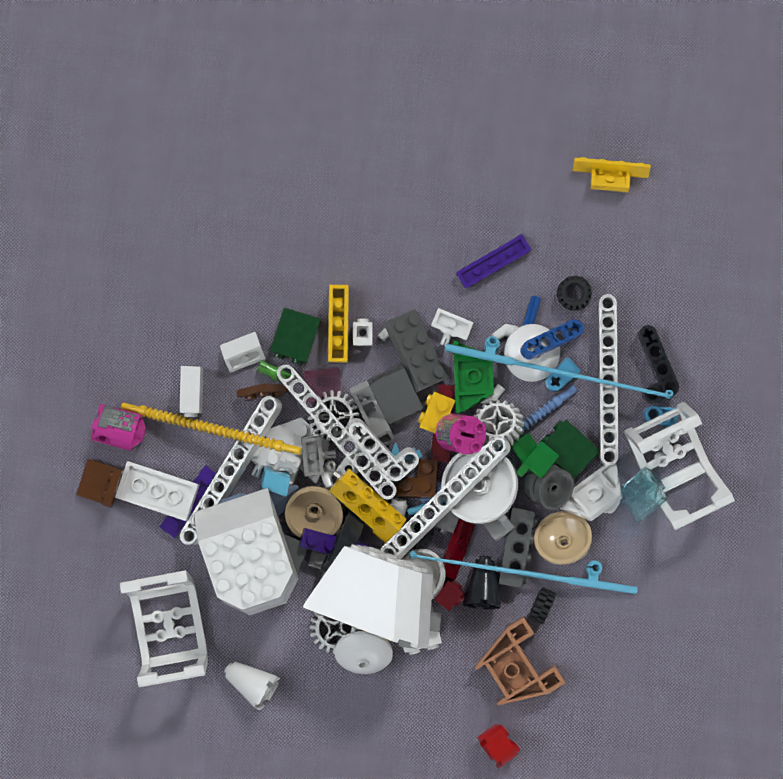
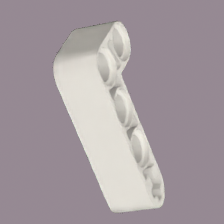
[347,418,419,481]

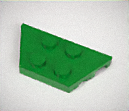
[453,341,494,414]

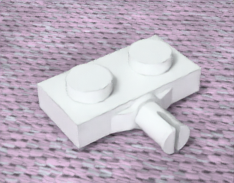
[431,308,474,346]
[243,446,284,478]

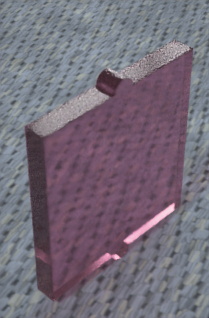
[304,368,341,402]

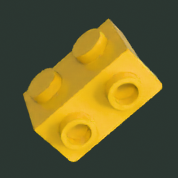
[418,392,455,434]

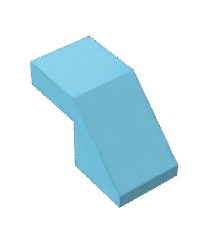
[261,465,291,496]

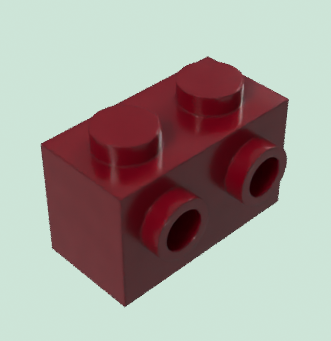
[434,579,464,611]

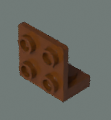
[76,459,124,507]

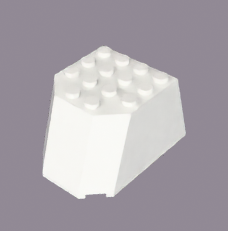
[194,488,299,615]
[303,544,433,648]

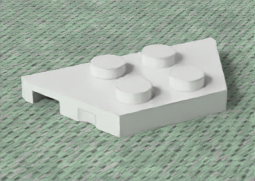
[266,417,329,483]
[559,459,622,521]

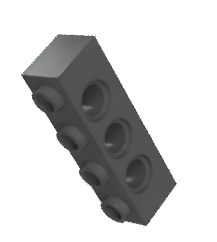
[498,507,538,588]

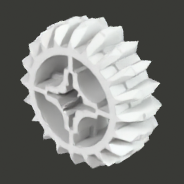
[308,390,360,442]
[473,399,524,450]
[309,612,361,654]

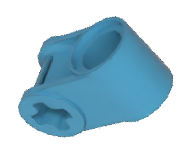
[546,357,581,392]
[643,406,679,427]

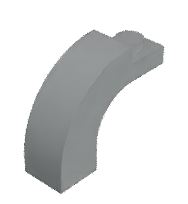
[349,380,396,446]

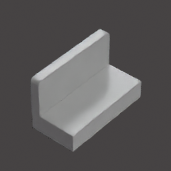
[483,514,514,541]

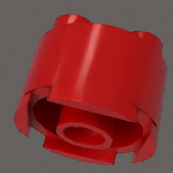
[477,723,520,769]

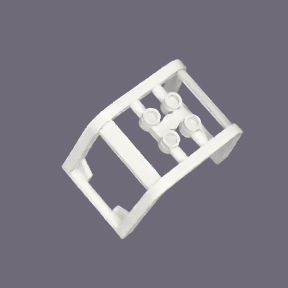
[624,402,735,530]
[120,570,208,688]

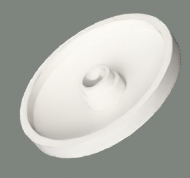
[441,446,518,524]

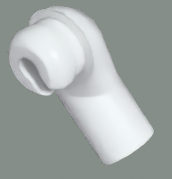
[492,324,519,340]
[321,460,337,490]

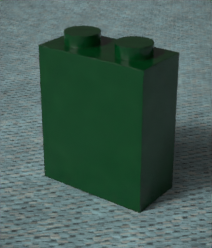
[270,307,321,365]
[540,419,600,479]

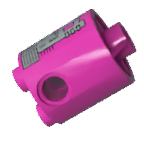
[91,403,146,451]
[436,413,486,454]

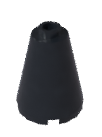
[463,556,501,610]

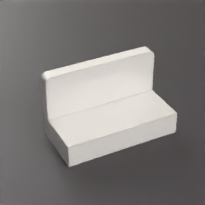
[220,332,266,373]

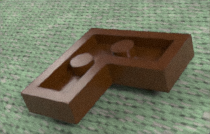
[237,384,290,401]
[396,459,439,499]

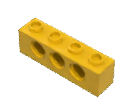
[328,284,349,363]
[329,469,407,541]

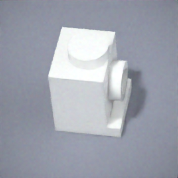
[353,319,373,346]
[277,452,302,486]
[333,457,362,478]

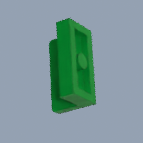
[510,433,538,473]
[516,441,559,478]

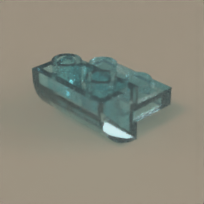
[620,467,668,523]

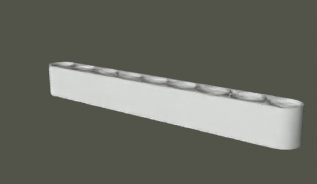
[598,294,618,466]
[277,365,396,499]
[180,396,282,545]
[380,437,511,559]

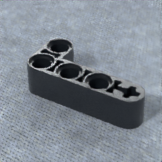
[638,325,679,403]
[321,507,365,572]

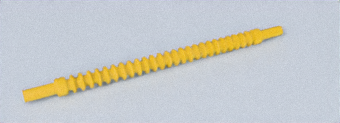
[121,402,302,455]

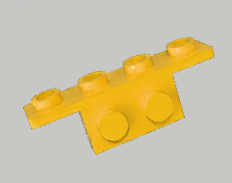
[572,157,651,192]

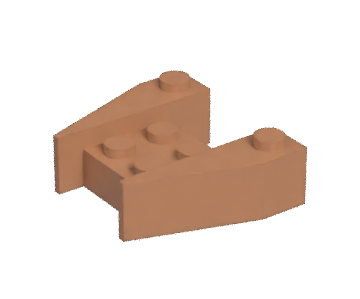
[475,615,565,705]

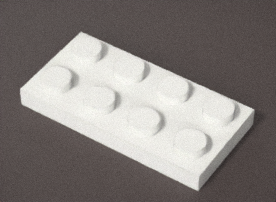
[115,461,200,521]

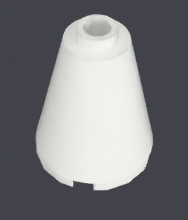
[224,661,280,710]

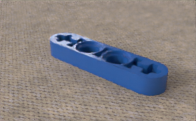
[520,319,584,360]

